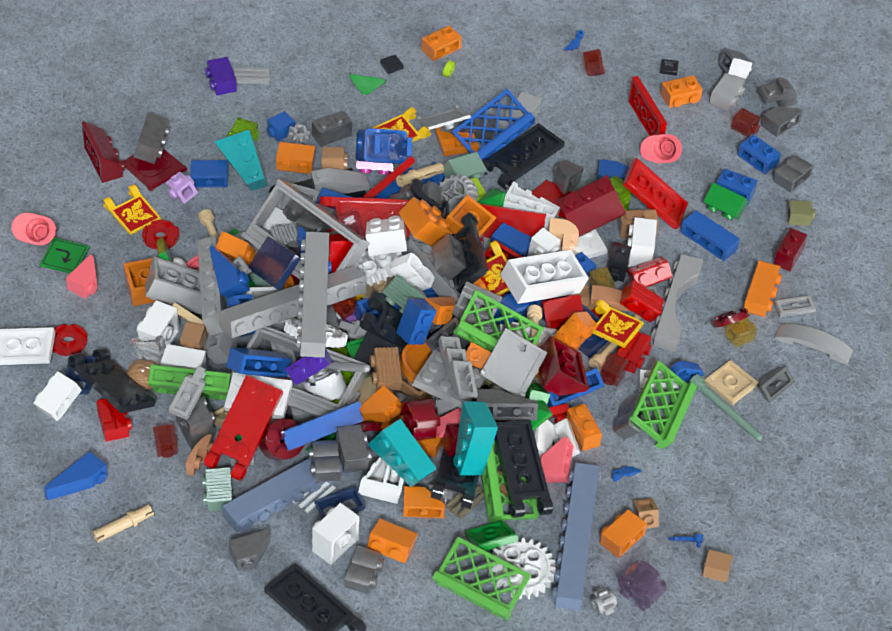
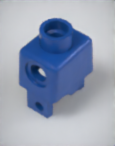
[356,128,413,164]

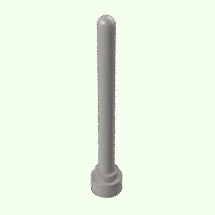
[300,356,370,372]

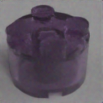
[618,560,667,611]

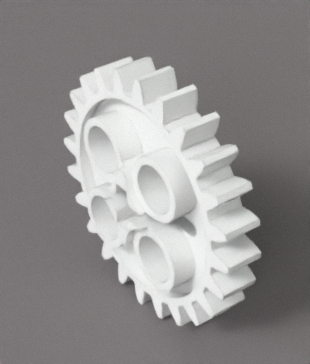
[358,250,402,286]
[284,318,348,348]
[488,538,556,599]

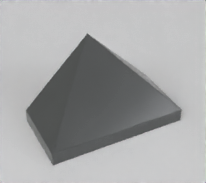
[759,366,795,403]

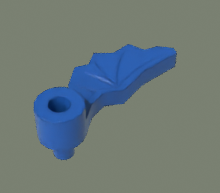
[564,30,584,51]
[611,466,642,482]
[669,534,703,548]

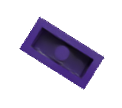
[205,57,237,95]
[285,349,334,385]

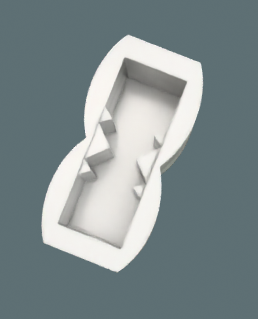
[390,253,434,291]

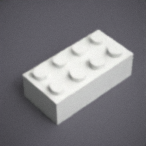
[500,250,589,304]

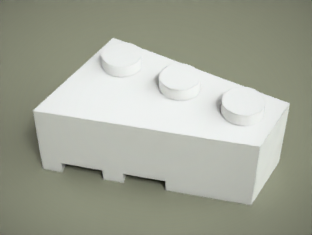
[503,181,560,232]
[358,457,404,504]

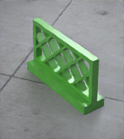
[453,290,544,353]
[629,360,697,449]
[148,365,231,400]
[481,441,539,523]
[432,537,531,621]

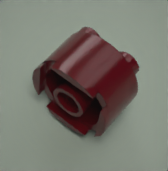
[400,399,440,441]
[259,419,305,461]

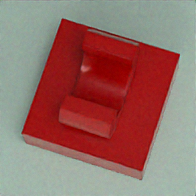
[548,404,569,424]

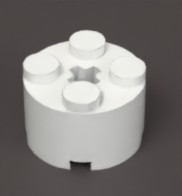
[302,369,347,401]

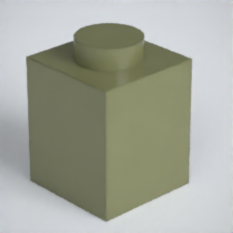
[787,200,815,226]

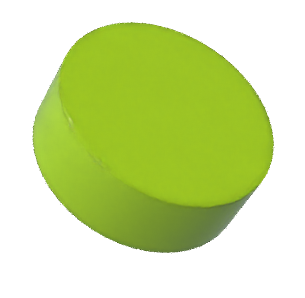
[442,60,456,78]

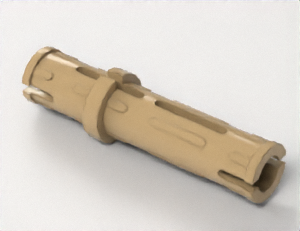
[396,162,444,187]
[92,504,154,543]

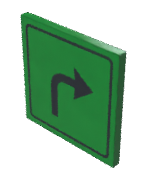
[39,238,89,274]

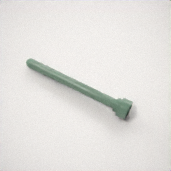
[689,374,763,441]

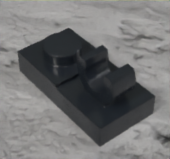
[606,242,632,283]

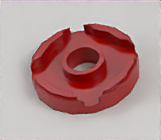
[142,220,179,250]
[52,324,88,356]

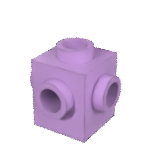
[166,172,198,204]

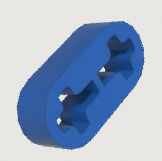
[670,361,703,382]

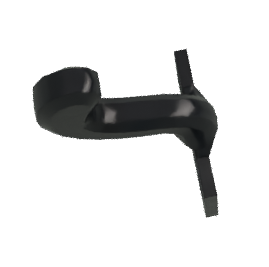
[410,179,450,219]

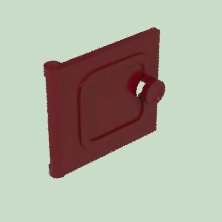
[123,149,187,191]

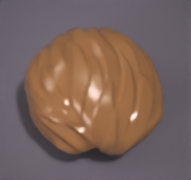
[126,359,160,390]

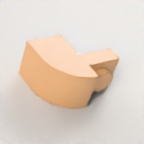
[549,218,579,252]

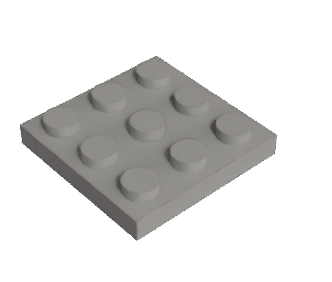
[412,350,486,409]

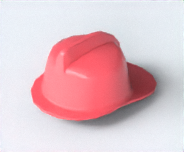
[640,134,682,163]
[12,213,56,245]

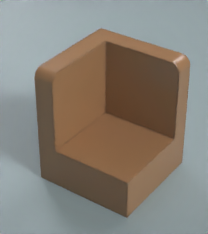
[703,550,733,583]

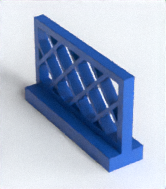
[452,89,535,160]

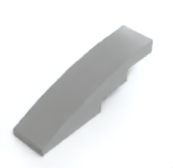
[438,336,478,398]

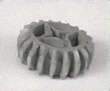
[439,174,479,213]

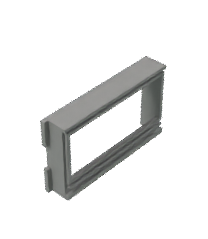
[241,179,370,280]
[230,326,367,417]

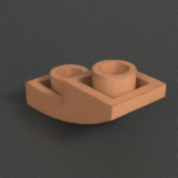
[591,285,629,311]
[186,434,214,476]

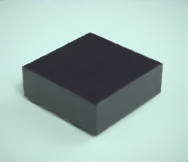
[380,55,404,74]
[660,59,679,76]

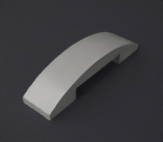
[775,324,853,364]

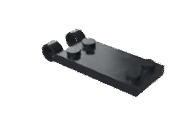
[482,123,565,190]
[451,212,489,294]
[359,292,432,355]
[68,348,156,414]
[494,420,553,518]
[431,449,479,509]
[264,563,367,631]

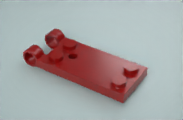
[319,197,410,238]
[203,375,284,482]

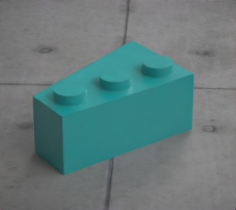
[214,130,268,191]
[454,401,498,475]
[368,419,437,487]

